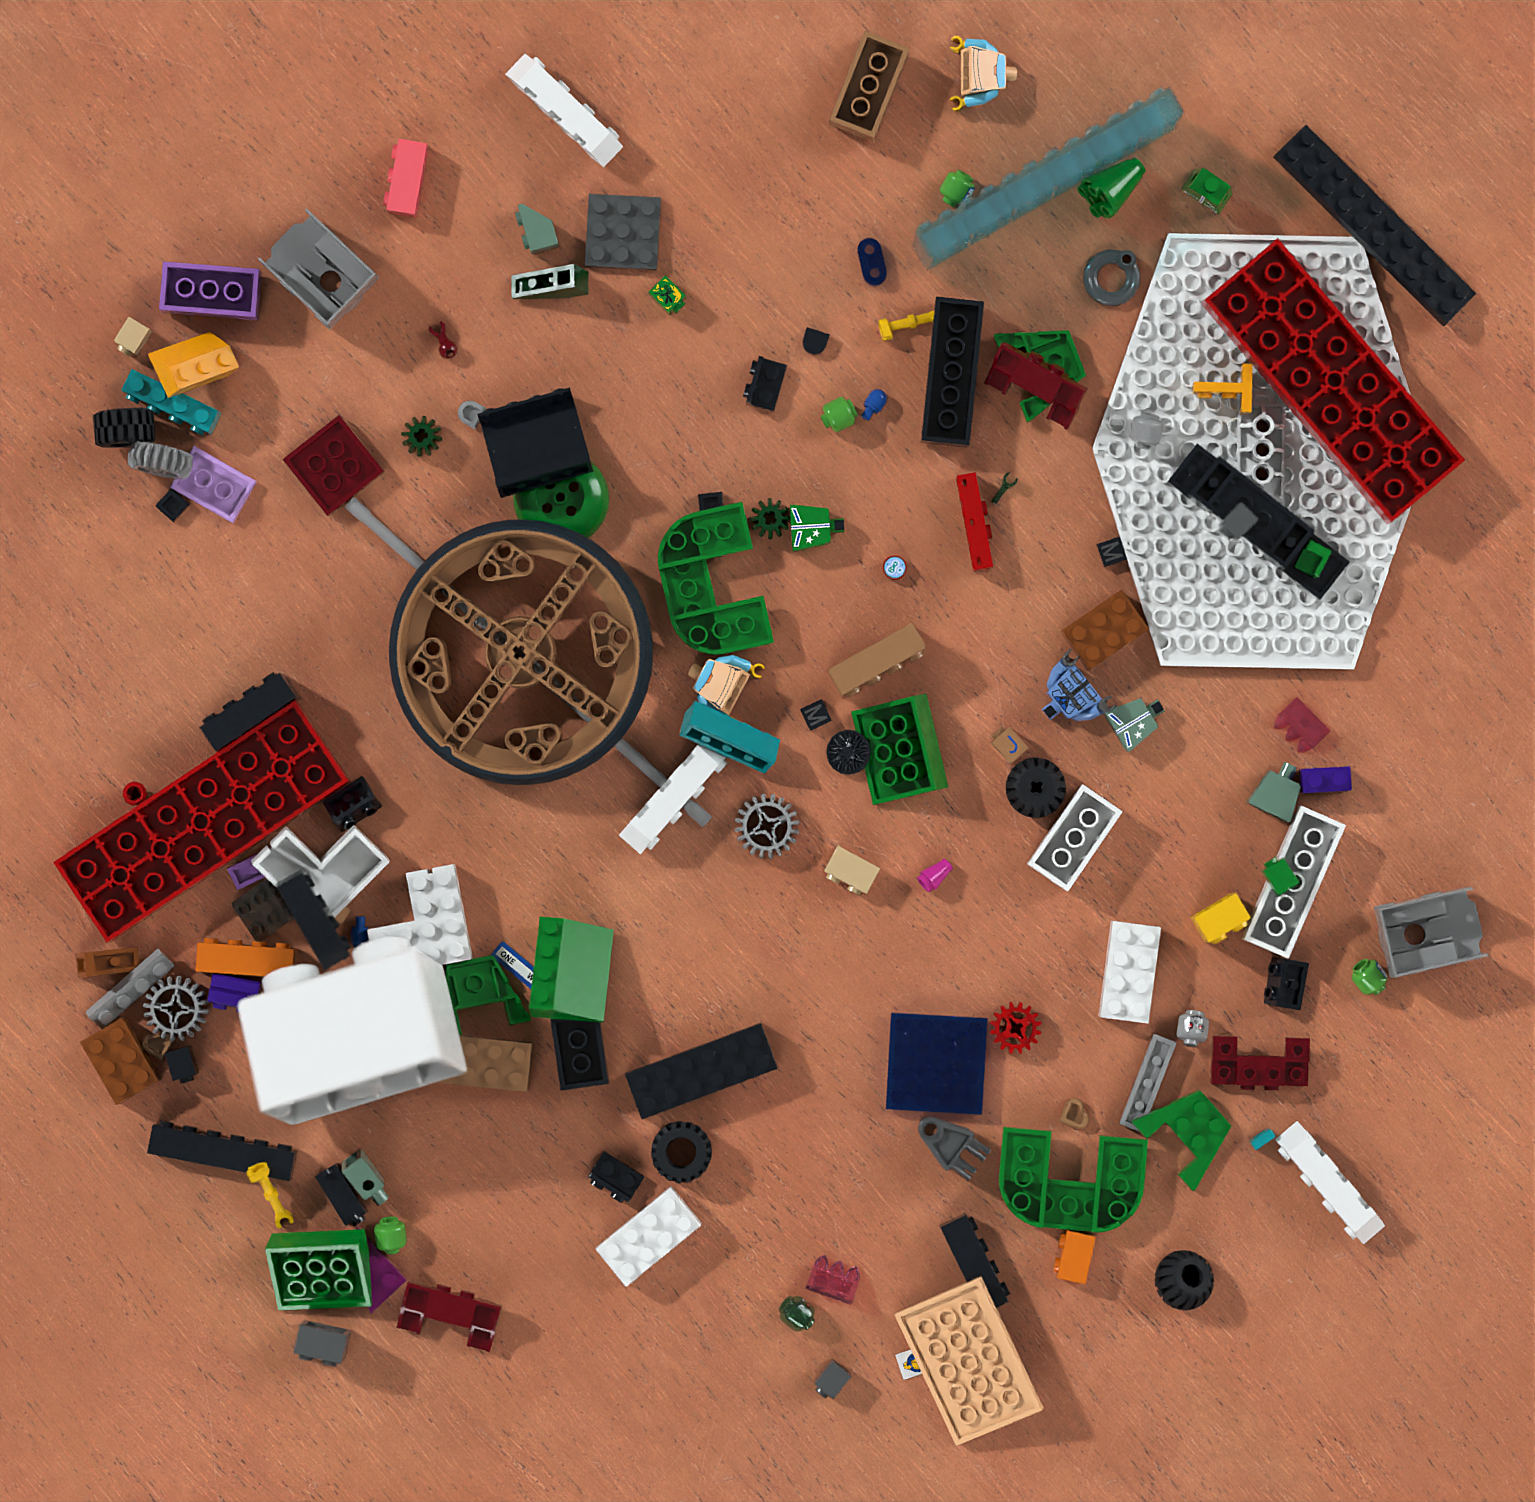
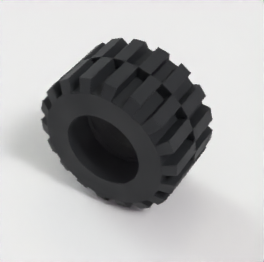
[93,408,156,448]
[651,1121,712,1183]

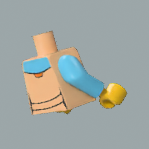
[950,36,1017,111]
[688,655,765,719]

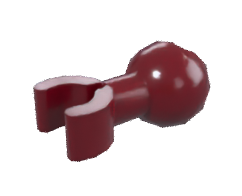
[429,321,458,359]

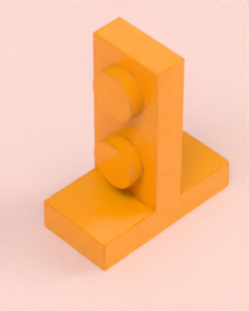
[1192,364,1253,415]

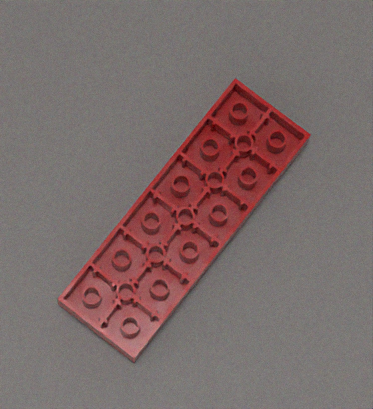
[1201,238,1465,525]
[53,701,351,943]

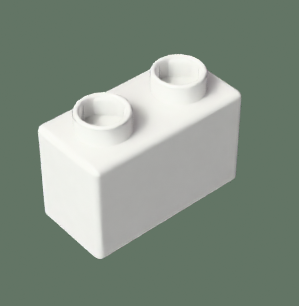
[238,937,467,1125]

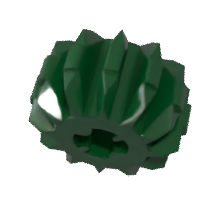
[401,416,442,457]
[750,498,791,540]

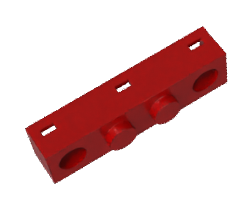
[956,472,993,572]

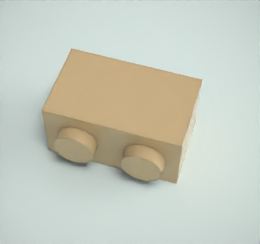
[824,846,880,896]

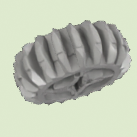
[128,442,193,479]
[735,794,799,859]
[143,976,209,1041]

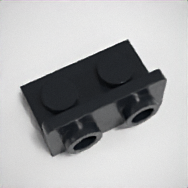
[743,356,787,412]
[322,776,382,832]
[1264,957,1309,1010]
[588,1151,645,1203]

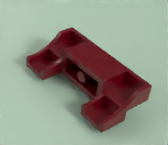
[984,342,1088,430]
[1210,1036,1310,1091]
[396,1281,502,1352]

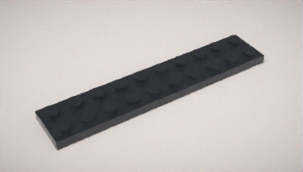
[1273,125,1476,327]

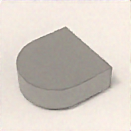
[458,401,487,429]

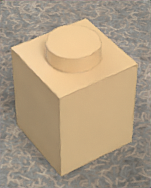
[114,317,152,356]

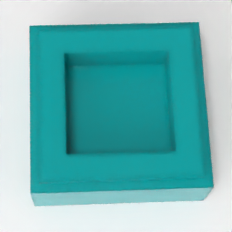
[1249,1128,1276,1150]

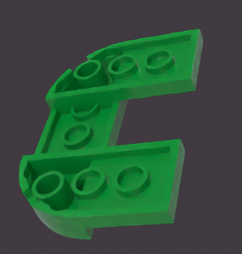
[658,502,774,655]
[998,1127,1148,1233]

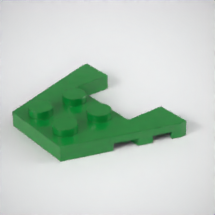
[993,330,1086,423]
[445,955,531,1036]
[1131,1090,1231,1191]

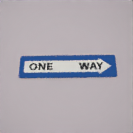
[491,941,534,989]

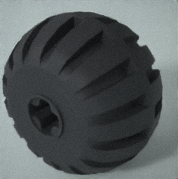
[1006,758,1066,818]
[1154,1250,1214,1310]

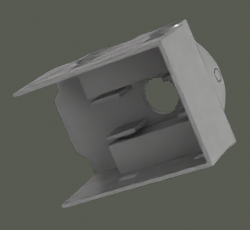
[258,208,379,330]
[1374,887,1488,978]

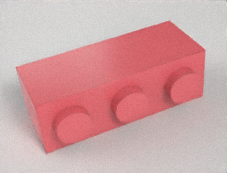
[383,139,429,218]

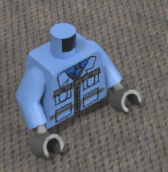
[1042,649,1116,721]

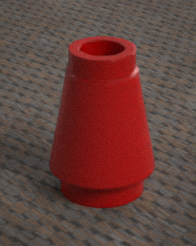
[123,782,147,806]

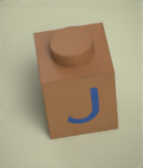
[991,726,1028,765]

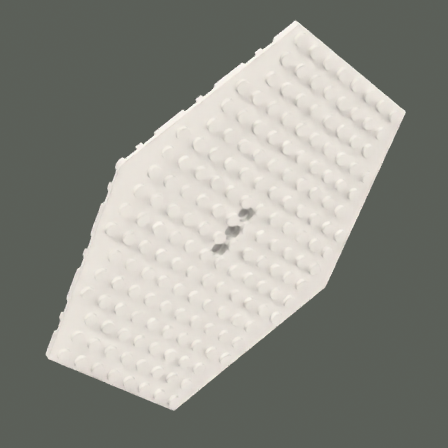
[1093,233,1411,670]

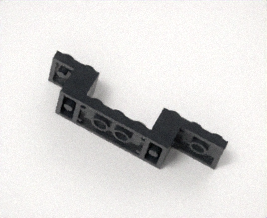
[1167,443,1350,600]

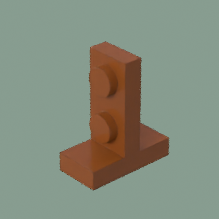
[76,947,140,978]

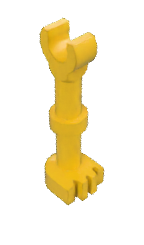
[878,311,934,342]
[246,1162,293,1229]

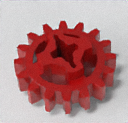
[989,1002,1042,1054]

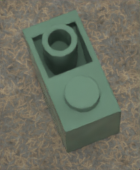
[515,204,559,254]

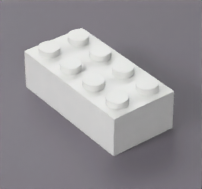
[1027,784,1123,891]
[1098,921,1161,1023]
[596,1186,702,1286]

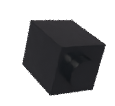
[165,1046,199,1084]

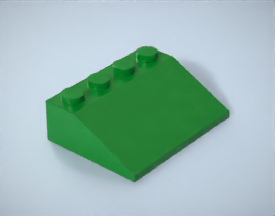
[851,694,948,805]
[529,916,614,1023]
[265,1229,372,1310]

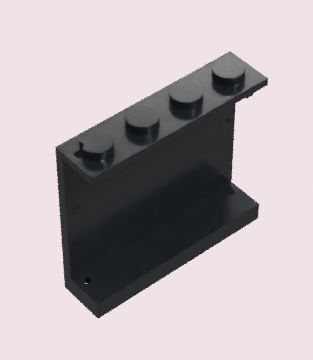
[477,387,594,498]

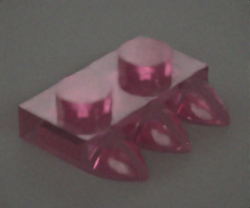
[1274,697,1331,753]
[805,1255,860,1305]

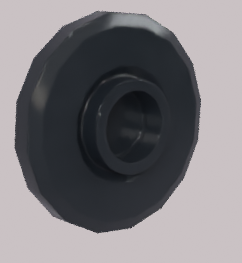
[826,730,871,775]

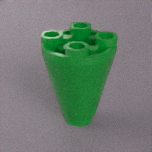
[1077,158,1145,219]

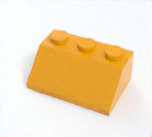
[148,332,239,398]

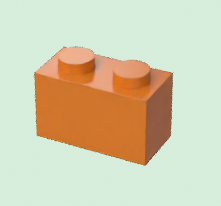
[1053,1229,1096,1284]

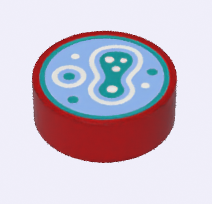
[883,556,907,580]

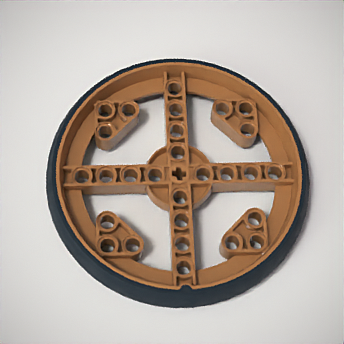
[389,519,653,785]

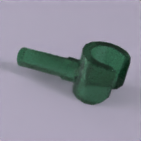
[991,472,1018,504]

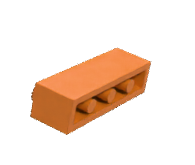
[195,938,296,976]

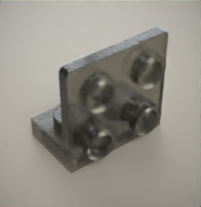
[232,879,295,942]

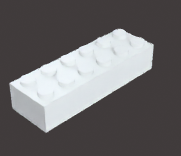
[1241,806,1346,958]

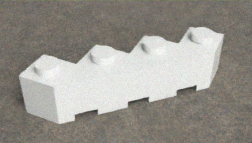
[505,54,623,167]
[619,744,728,854]
[1275,1121,1385,1244]

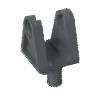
[918,1117,991,1181]

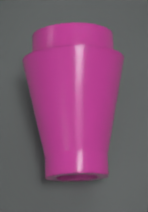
[917,858,953,892]

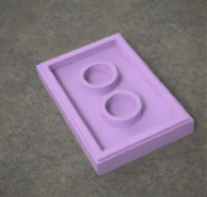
[170,446,257,523]

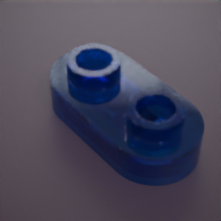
[857,238,887,286]

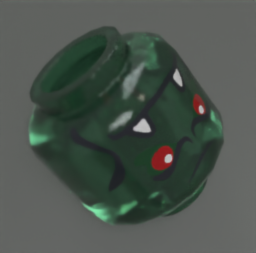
[779,1296,815,1332]

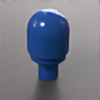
[861,389,887,421]
[350,916,369,948]

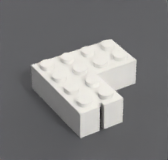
[252,825,390,918]
[367,864,473,965]

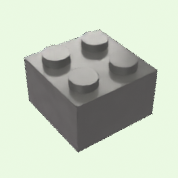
[293,1320,352,1366]

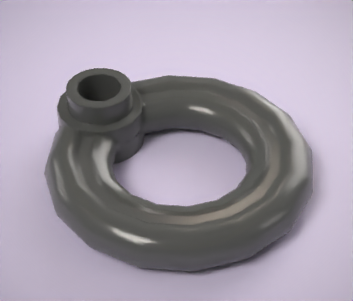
[1083,249,1140,306]

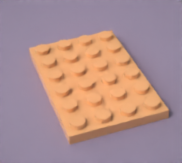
[894,1276,1043,1446]

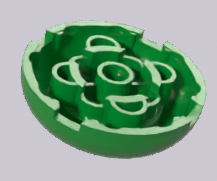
[513,462,609,538]

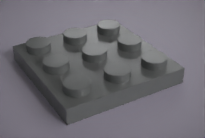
[585,194,661,270]

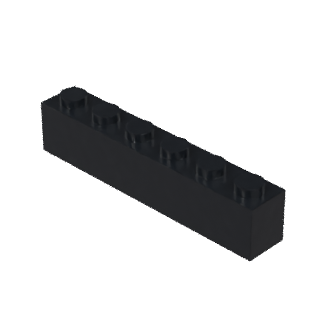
[147,1120,297,1181]

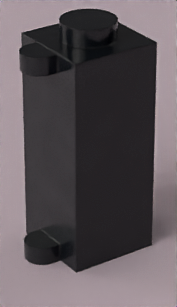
[315,1163,368,1227]

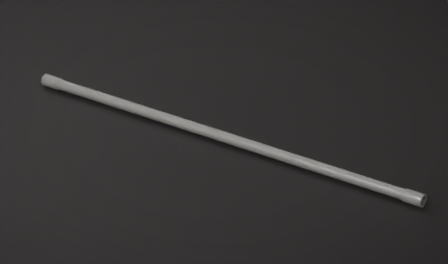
[345,497,712,827]

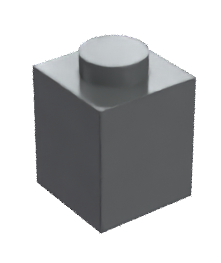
[1218,502,1258,541]
[814,1359,851,1399]

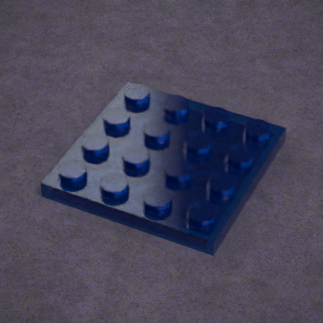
[886,1012,988,1115]

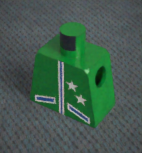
[1181,168,1233,214]
[790,505,844,552]

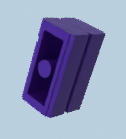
[1299,766,1352,793]
[207,973,262,1013]

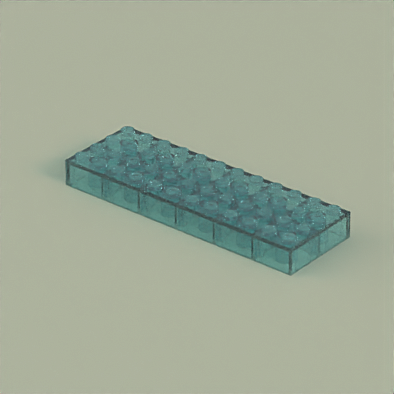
[912,87,1184,271]

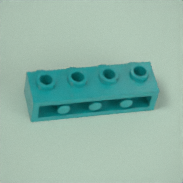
[121,369,222,436]
[679,701,780,774]

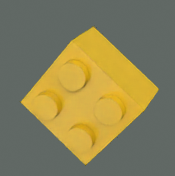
[1190,893,1251,944]

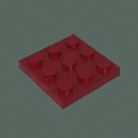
[282,415,384,516]

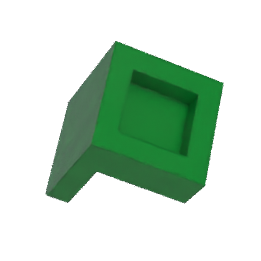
[1295,540,1332,578]

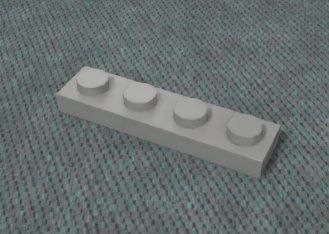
[86,949,175,1029]
[1119,1034,1177,1131]

